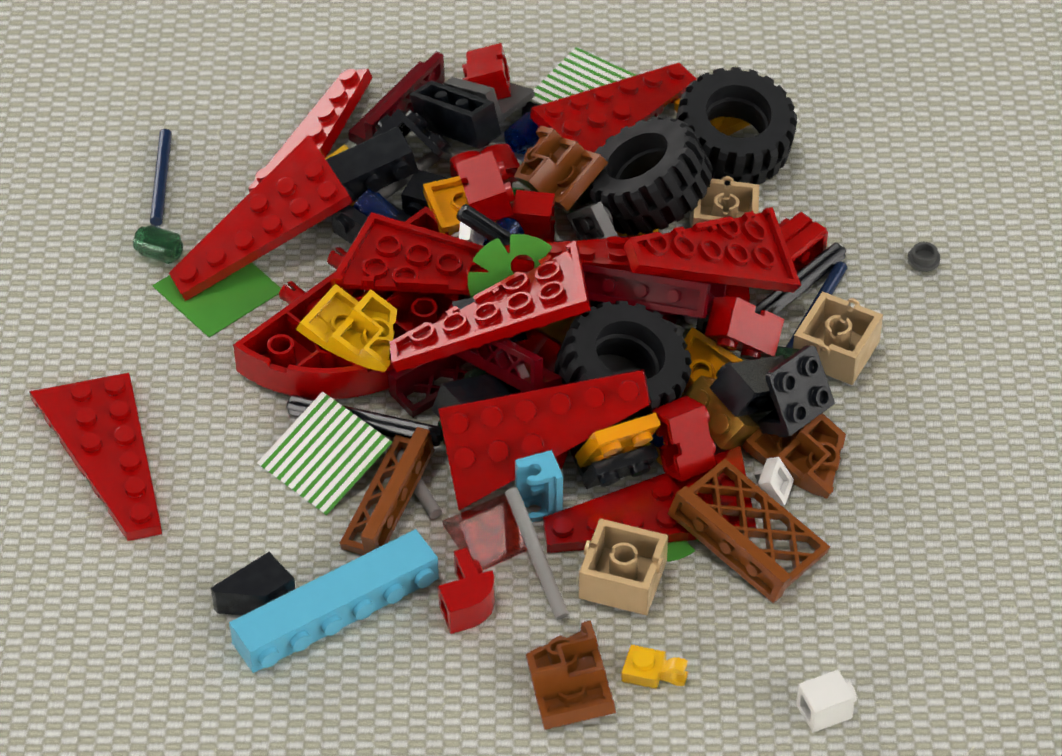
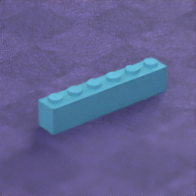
[229,529,439,673]

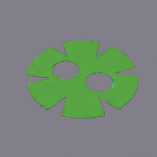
[468,234,552,298]

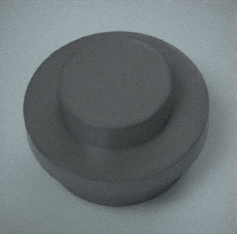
[908,242,940,272]

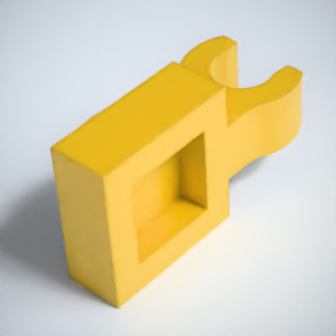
[621,645,688,689]

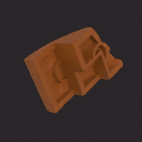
[514,126,608,211]
[742,413,846,499]
[526,620,616,730]

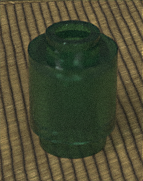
[133,225,183,264]

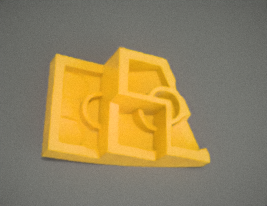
[296,284,397,372]

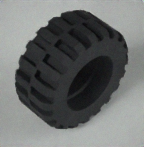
[676,67,797,185]
[586,117,712,235]
[554,301,691,426]

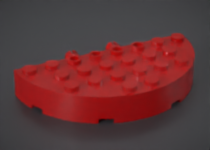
[233,206,465,399]

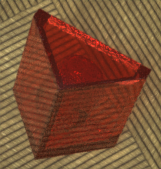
[443,494,527,571]

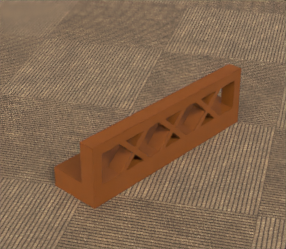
[339,427,435,555]

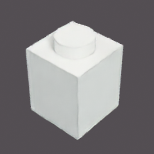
[796,670,857,733]

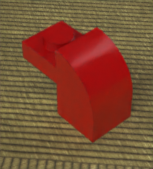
[438,547,495,634]

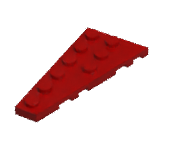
[623,207,801,293]
[331,212,528,295]
[390,240,591,373]

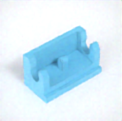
[515,450,563,522]

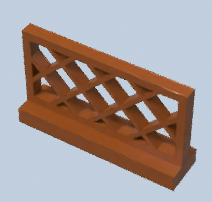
[668,459,831,604]

